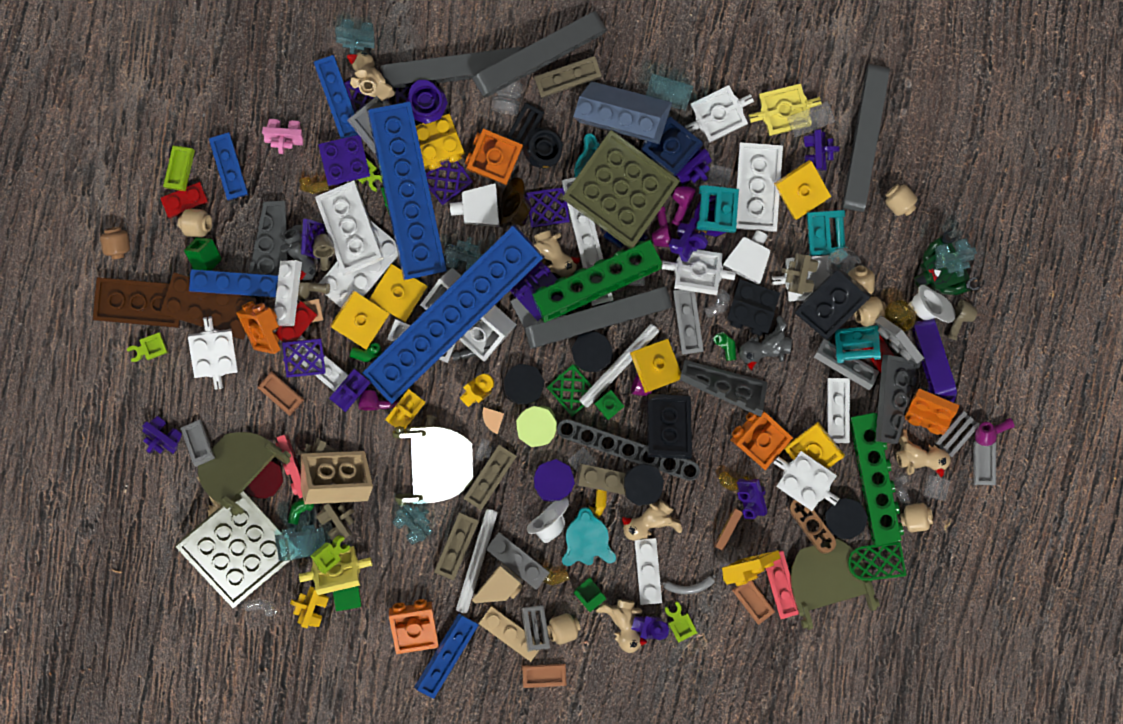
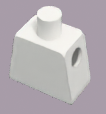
[450,184,500,227]
[722,230,771,285]

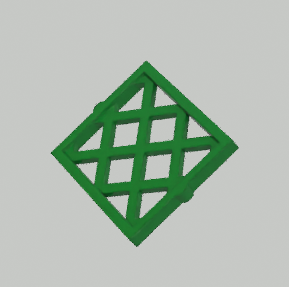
[546,364,592,416]

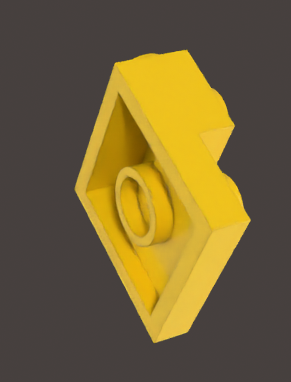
[416,113,465,171]
[722,550,781,586]

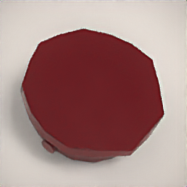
[245,460,283,499]

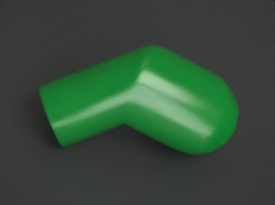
[713,332,736,361]
[350,343,382,363]
[288,497,314,525]

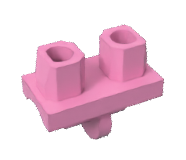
[262,119,304,154]

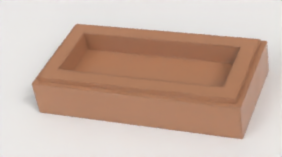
[257,371,304,416]
[714,508,743,550]
[732,580,775,625]
[522,663,567,688]

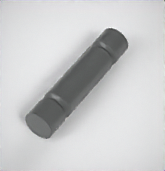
[452,345,490,361]

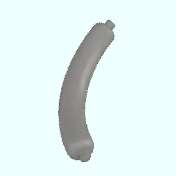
[663,575,716,594]

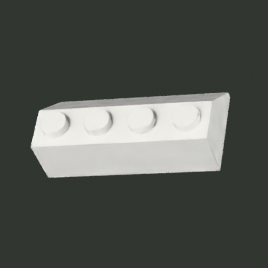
[420,268,517,362]

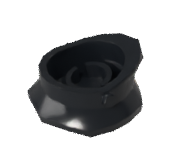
[522,127,563,169]
[571,331,613,372]
[503,363,545,405]
[624,464,664,506]
[825,498,868,540]

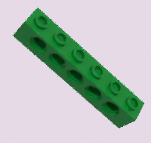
[532,240,662,323]
[850,412,904,545]

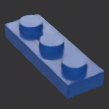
[209,132,249,201]

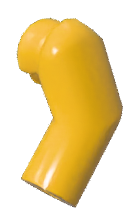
[589,489,607,519]

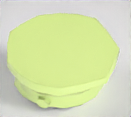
[516,405,557,447]

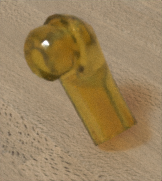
[299,177,329,194]

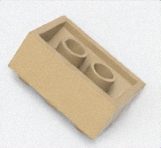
[301,451,373,504]
[472,563,523,603]

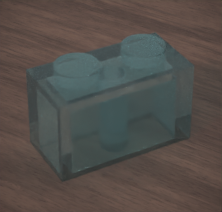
[646,74,694,111]
[275,524,326,561]

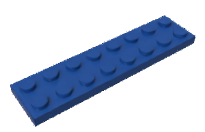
[367,102,447,280]

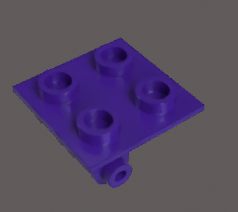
[318,135,370,186]
[510,261,563,321]

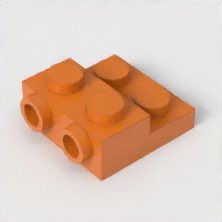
[465,128,523,186]
[236,301,281,354]
[904,389,960,435]
[730,411,793,470]
[389,599,439,654]

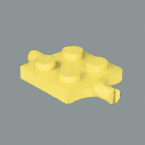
[749,84,822,136]
[299,546,373,595]

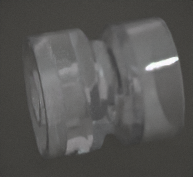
[491,82,523,115]

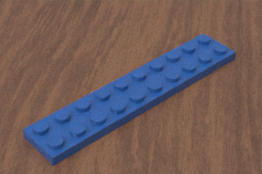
[362,225,544,404]

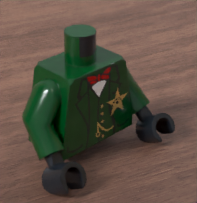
[914,228,983,295]

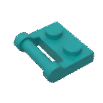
[696,185,739,233]
[806,210,848,256]
[835,325,881,363]

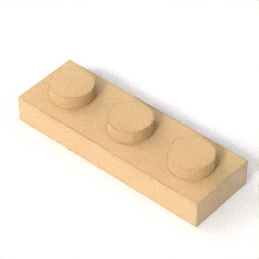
[479,606,543,662]

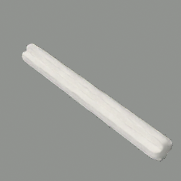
[580,324,659,407]
[456,509,498,613]

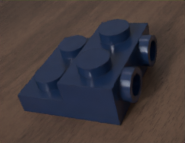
[642,117,703,176]

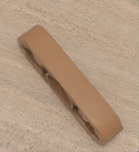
[789,500,836,554]

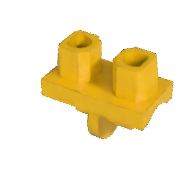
[460,373,494,407]
[385,389,426,429]
[290,586,329,628]

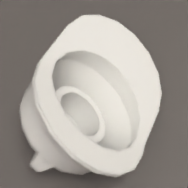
[908,285,956,323]
[526,498,569,543]

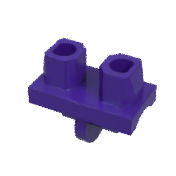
[804,129,840,171]
[676,149,712,186]
[669,218,708,262]
[329,369,371,412]
[142,416,182,455]
[737,479,768,519]
[631,616,670,640]

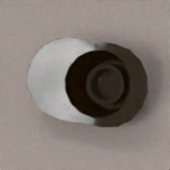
[499,177,531,226]

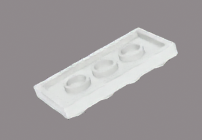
[736,142,783,232]
[315,180,384,276]
[319,221,398,308]

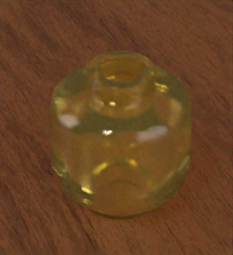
[885,300,917,331]

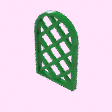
[848,542,907,581]

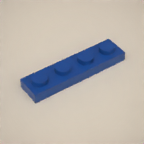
[314,55,359,139]
[189,269,278,298]
[414,613,479,699]

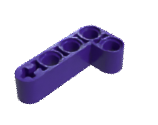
[911,319,957,402]

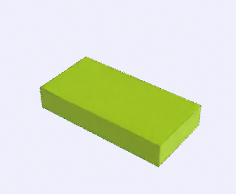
[163,145,195,191]

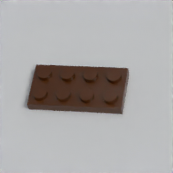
[160,272,257,340]
[93,277,181,328]

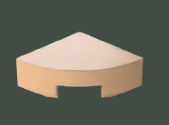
[483,407,504,434]

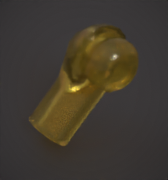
[718,471,749,491]
[543,566,570,585]

